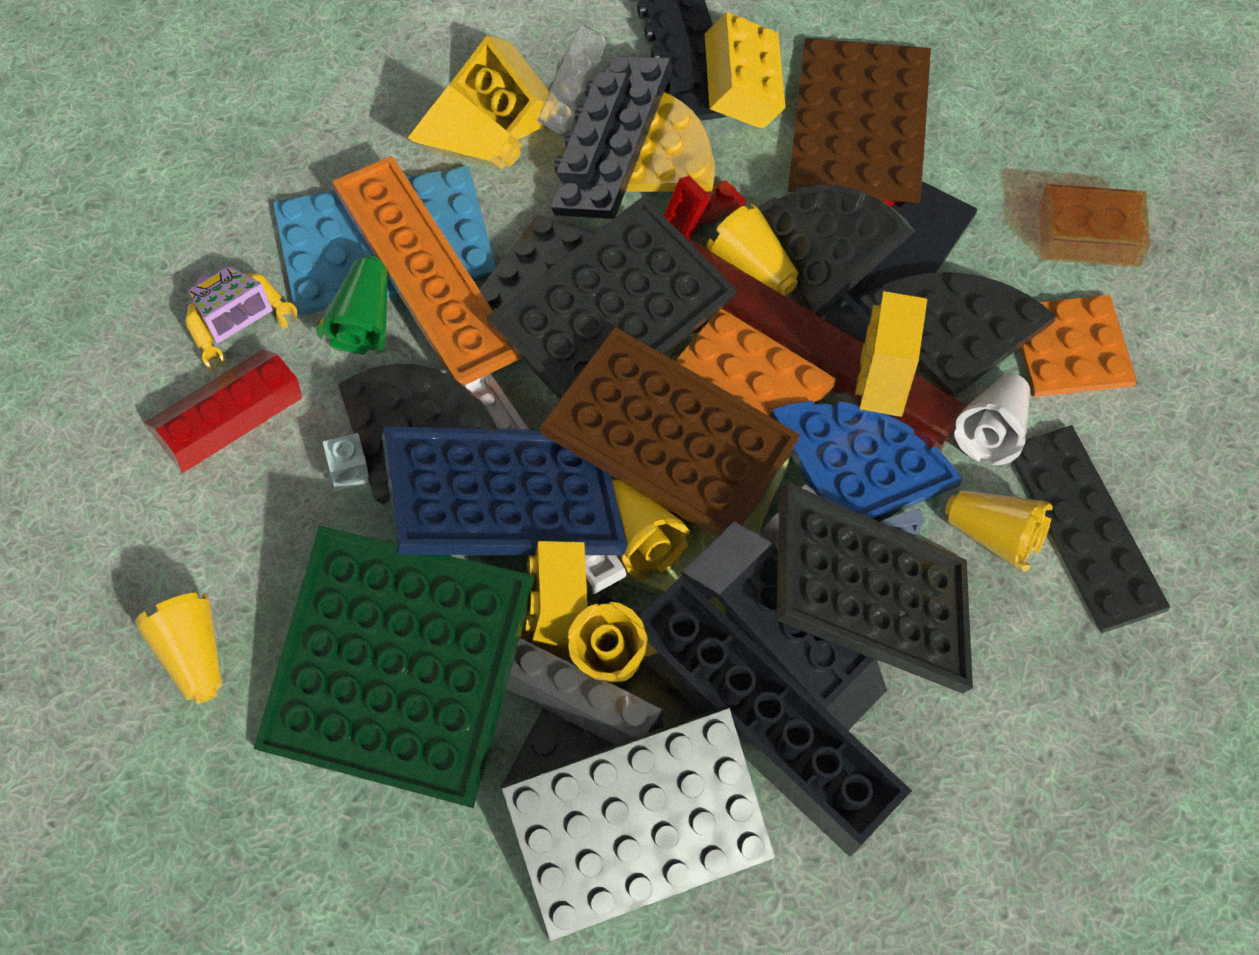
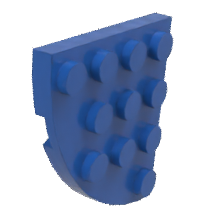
[770,401,963,521]

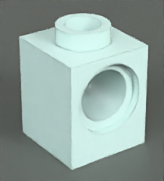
[323,433,369,491]

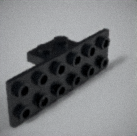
[824,181,977,344]

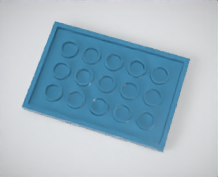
[273,166,496,316]

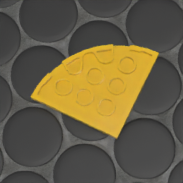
[626,92,715,192]

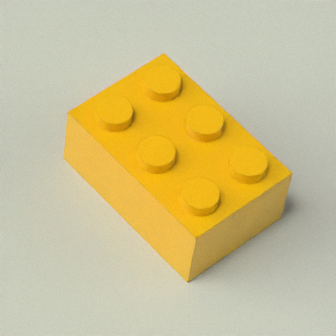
[705,11,786,128]
[855,291,927,417]
[520,541,588,659]

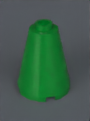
[316,256,388,355]

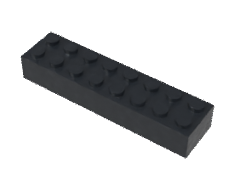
[638,575,912,857]

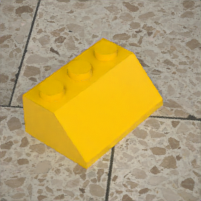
[450,35,561,140]

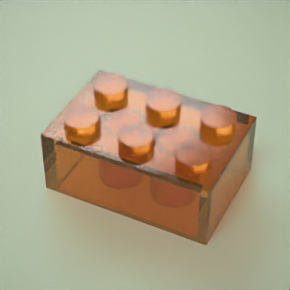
[1039,184,1150,267]

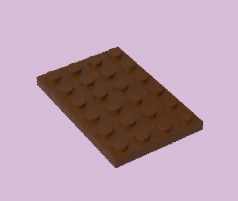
[788,38,931,203]
[539,327,801,538]

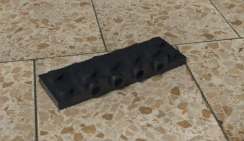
[637,0,729,121]
[550,57,673,219]

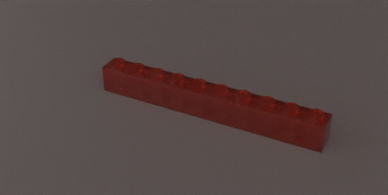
[683,235,967,451]

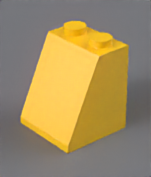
[408,84,523,169]

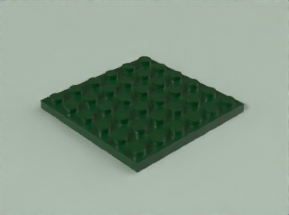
[253,526,536,808]

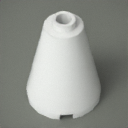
[954,374,1030,465]

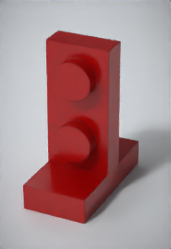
[663,175,747,242]

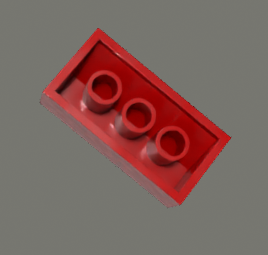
[144,349,302,473]

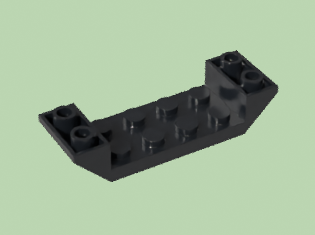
[680,522,887,731]

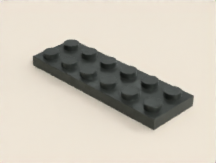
[1012,425,1170,634]

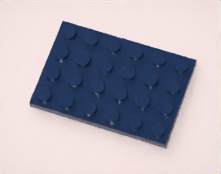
[382,426,627,556]

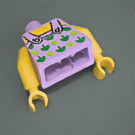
[185,267,297,372]

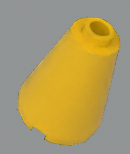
[706,204,798,297]
[612,479,690,579]
[945,490,1053,572]
[135,592,222,704]
[568,602,647,682]

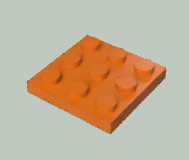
[1020,295,1137,397]

